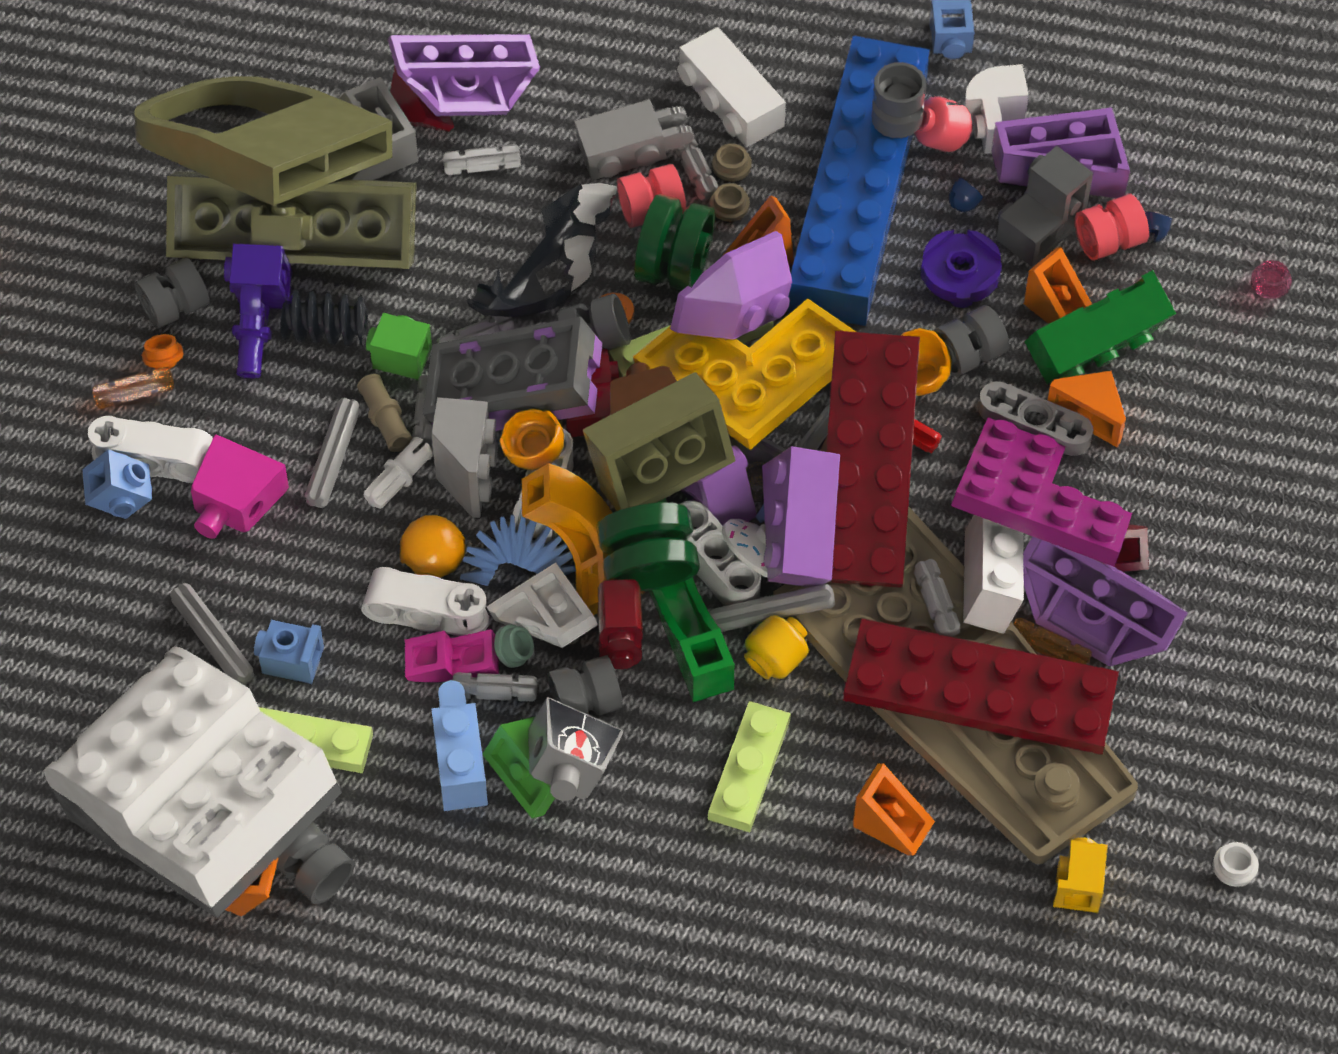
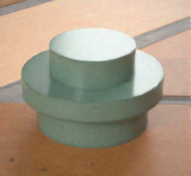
[494,624,534,668]

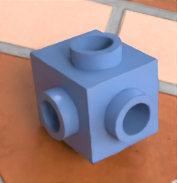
[82,449,152,519]

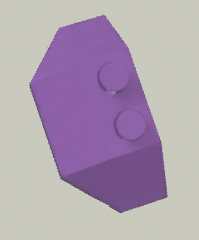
[388,34,540,116]
[670,231,792,340]
[1023,536,1188,667]

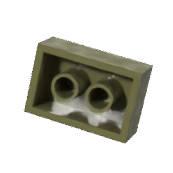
[583,372,736,511]

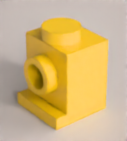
[1053,838,1108,913]

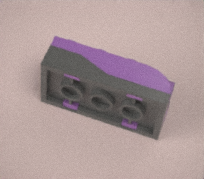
[423,317,602,431]

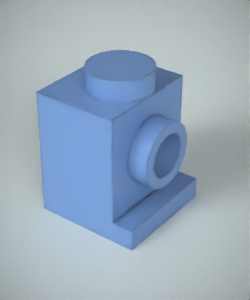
[929,0,974,59]
[254,620,324,684]

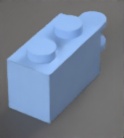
[431,680,488,811]

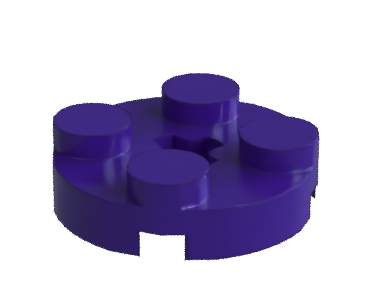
[920,230,1002,308]

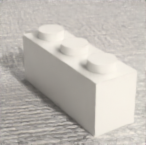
[677,27,786,148]
[963,515,1024,634]

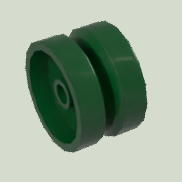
[634,194,715,292]
[596,503,700,591]

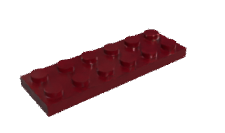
[826,331,920,588]
[843,618,1119,755]

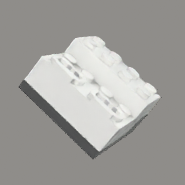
[44,647,342,918]

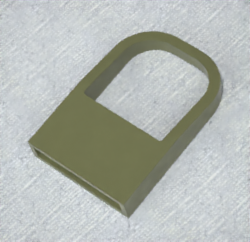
[134,76,392,206]

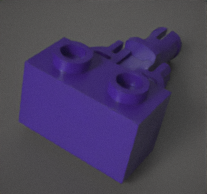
[224,243,292,378]

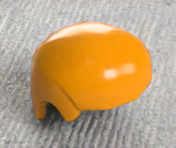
[902,328,951,396]
[499,409,564,471]
[400,515,466,578]

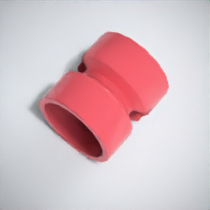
[617,164,686,228]
[1075,194,1149,261]

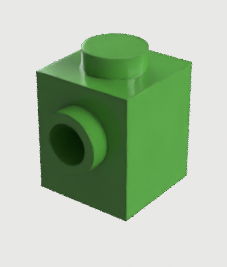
[366,313,432,380]

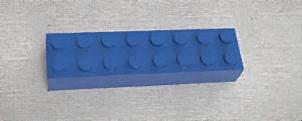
[787,36,930,326]

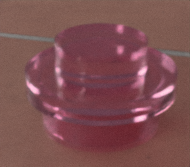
[1250,260,1292,299]

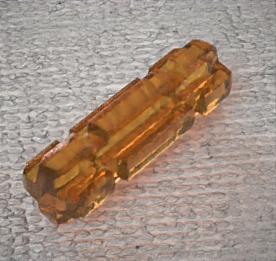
[92,367,174,409]
[1013,618,1092,665]

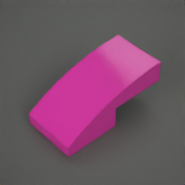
[405,629,499,682]

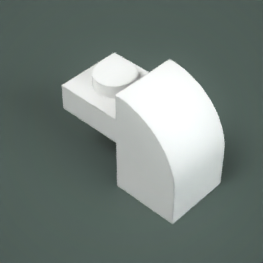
[964,65,1028,154]

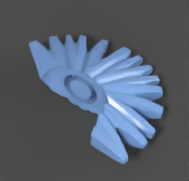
[460,515,576,586]

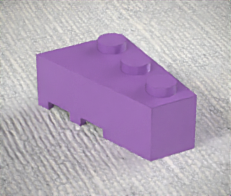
[991,108,1130,198]
[680,446,757,526]
[762,446,840,587]

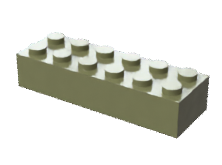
[166,171,416,269]

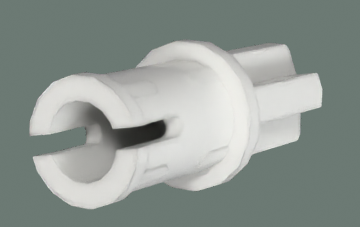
[363,437,434,509]

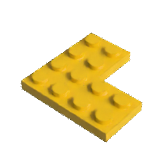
[633,299,856,450]

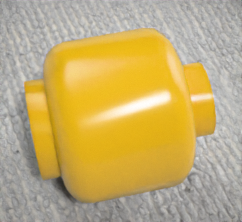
[744,615,809,680]

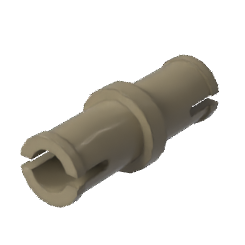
[357,374,413,452]

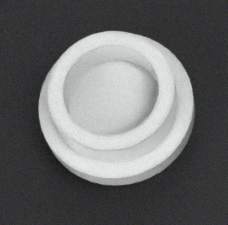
[1213,842,1259,887]

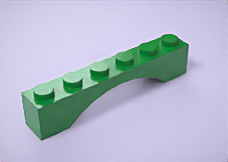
[649,498,735,702]

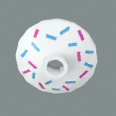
[722,519,767,577]

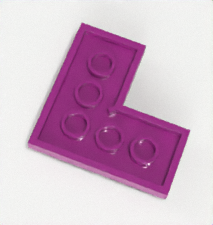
[951,418,1132,567]

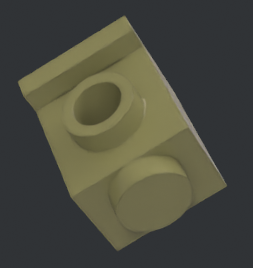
[251,203,313,250]

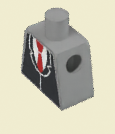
[528,697,623,801]

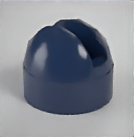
[948,177,984,213]
[1144,211,1172,243]

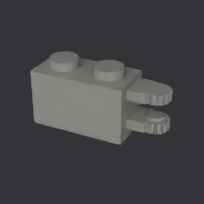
[574,99,694,181]

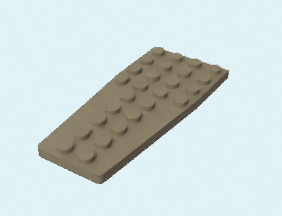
[773,506,1138,864]

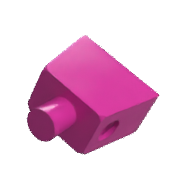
[191,434,289,539]

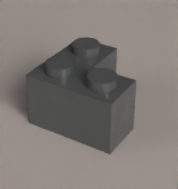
[996,146,1093,267]

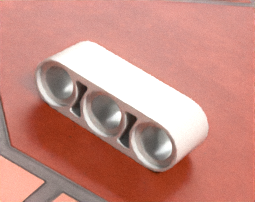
[680,501,761,606]

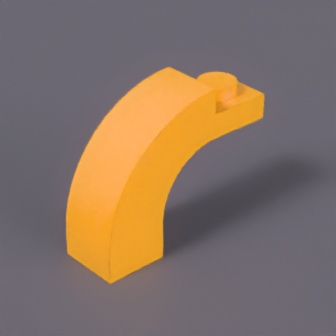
[522,463,612,615]

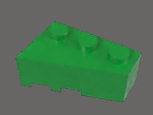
[1024,270,1176,385]

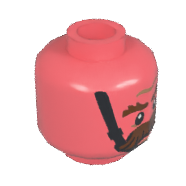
[914,97,972,152]

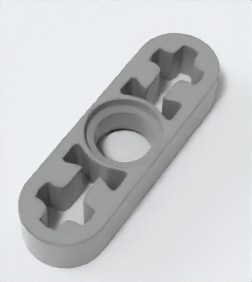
[978,381,1093,456]

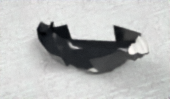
[466,183,617,317]

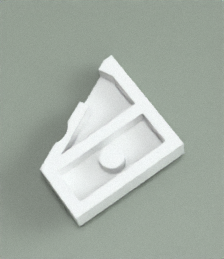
[486,562,599,648]

